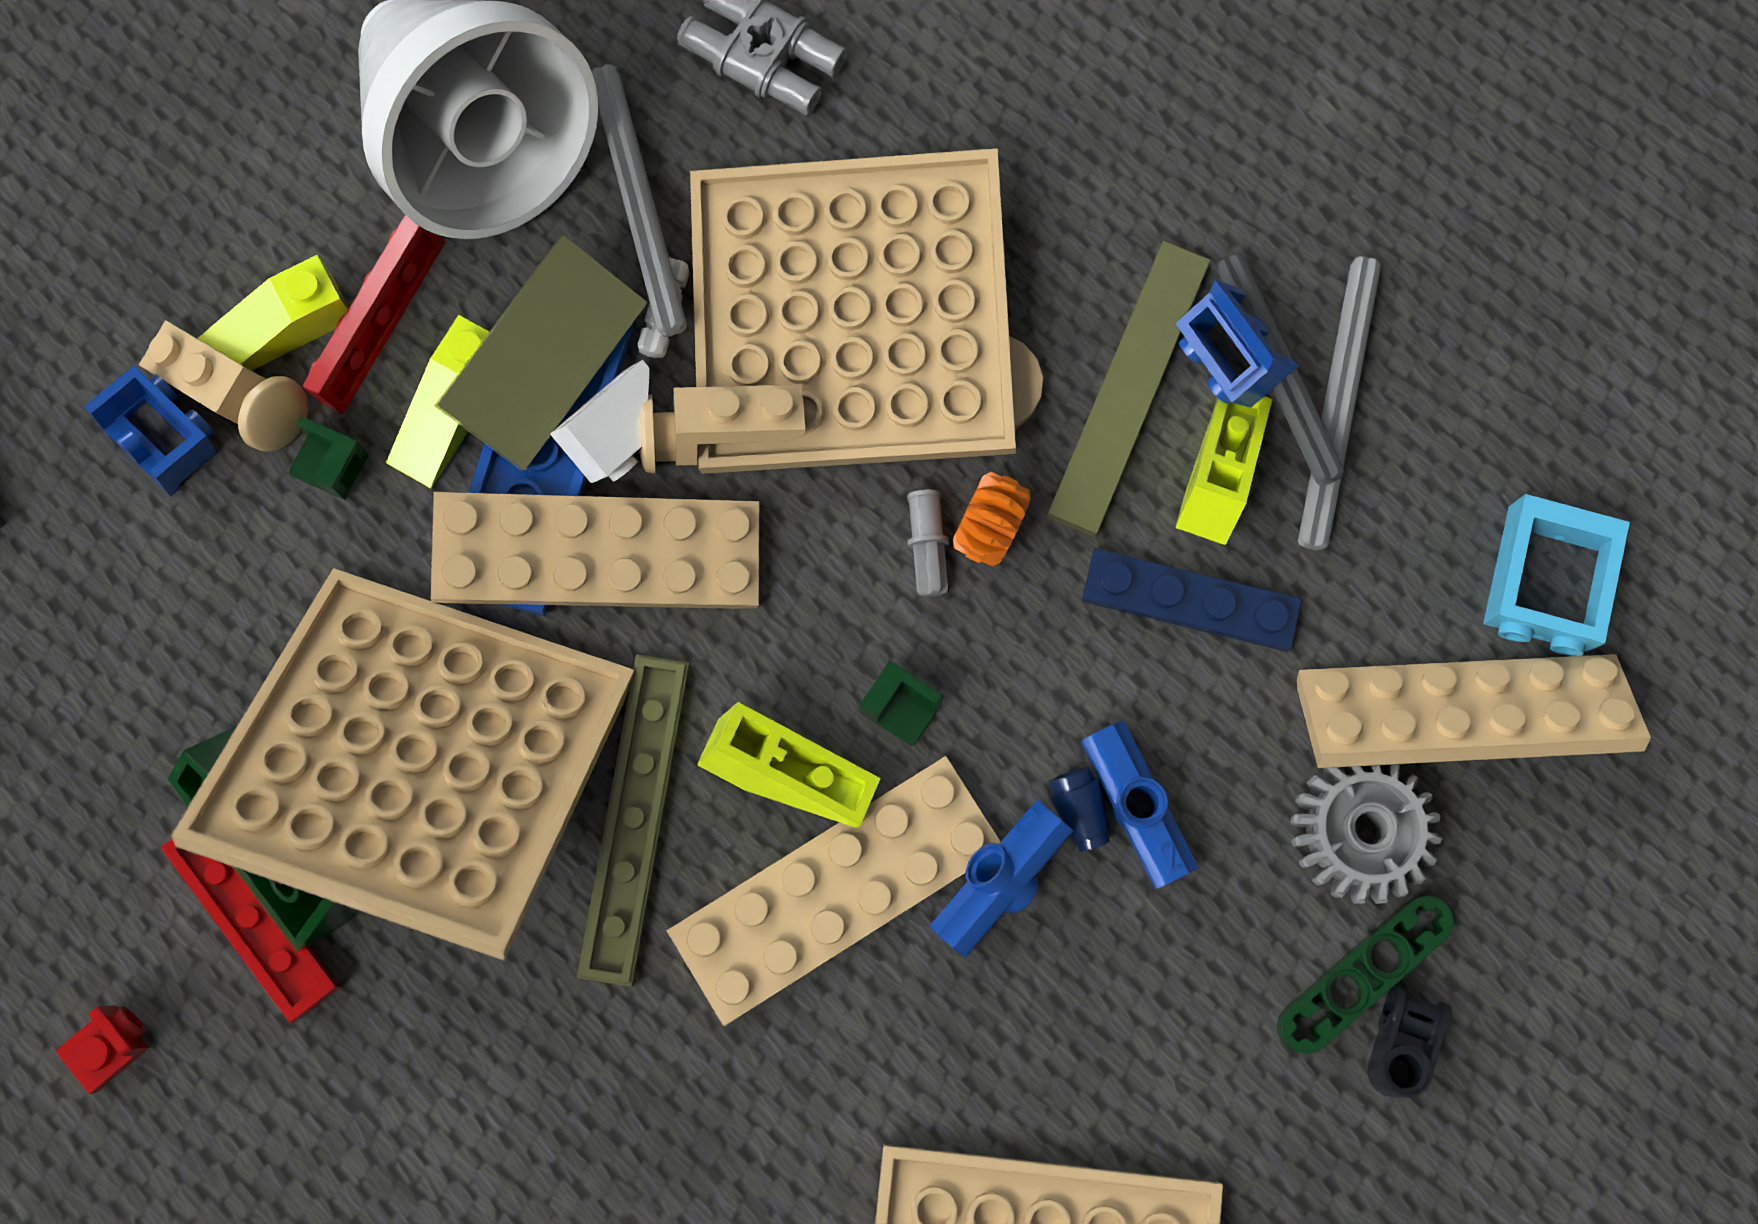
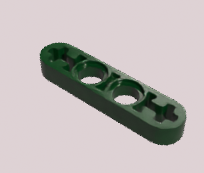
[1277,896,1454,1054]

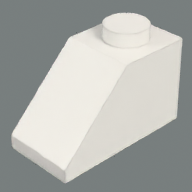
[550,360,650,483]

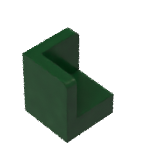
[289,416,369,500]
[859,661,944,746]

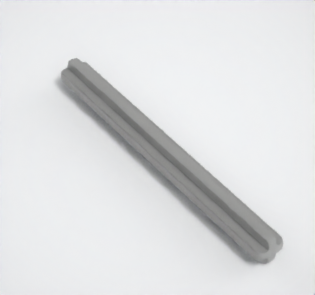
[592,64,687,337]
[1298,256,1381,551]

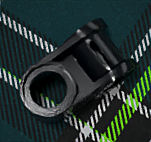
[1367,984,1452,1098]

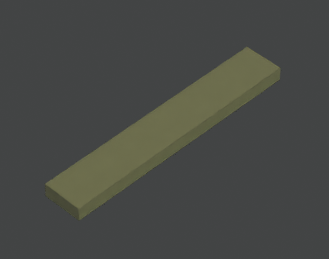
[1047,241,1210,537]
[577,654,690,987]

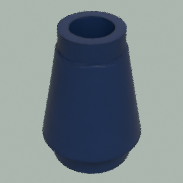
[1048,767,1110,852]

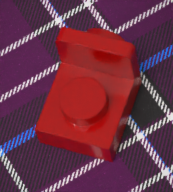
[55,1005,150,1094]

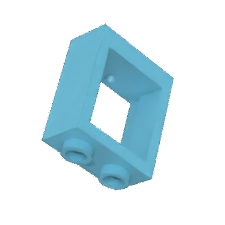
[1483,494,1630,656]

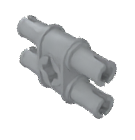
[677,0,847,117]

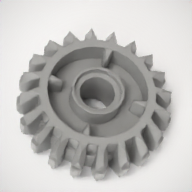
[1290,764,1443,904]

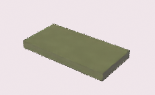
[434,235,648,471]

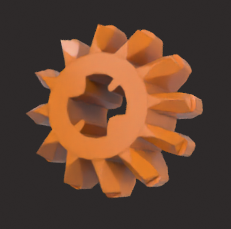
[953,472,1031,567]

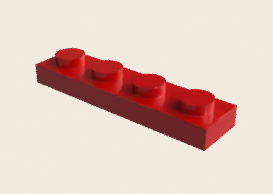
[302,215,446,415]
[160,838,341,1023]

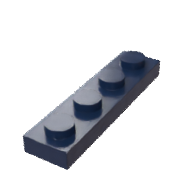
[1081,548,1302,652]

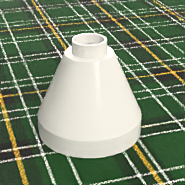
[359,0,598,239]

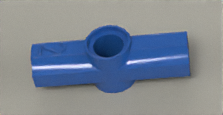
[1081,720,1199,890]
[930,800,1074,957]

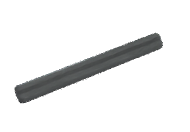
[1218,254,1344,486]

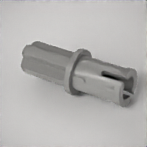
[907,489,949,597]

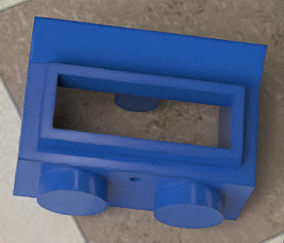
[1176,279,1298,407]
[84,365,217,497]

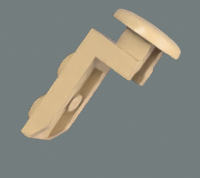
[139,320,309,452]
[639,384,806,474]

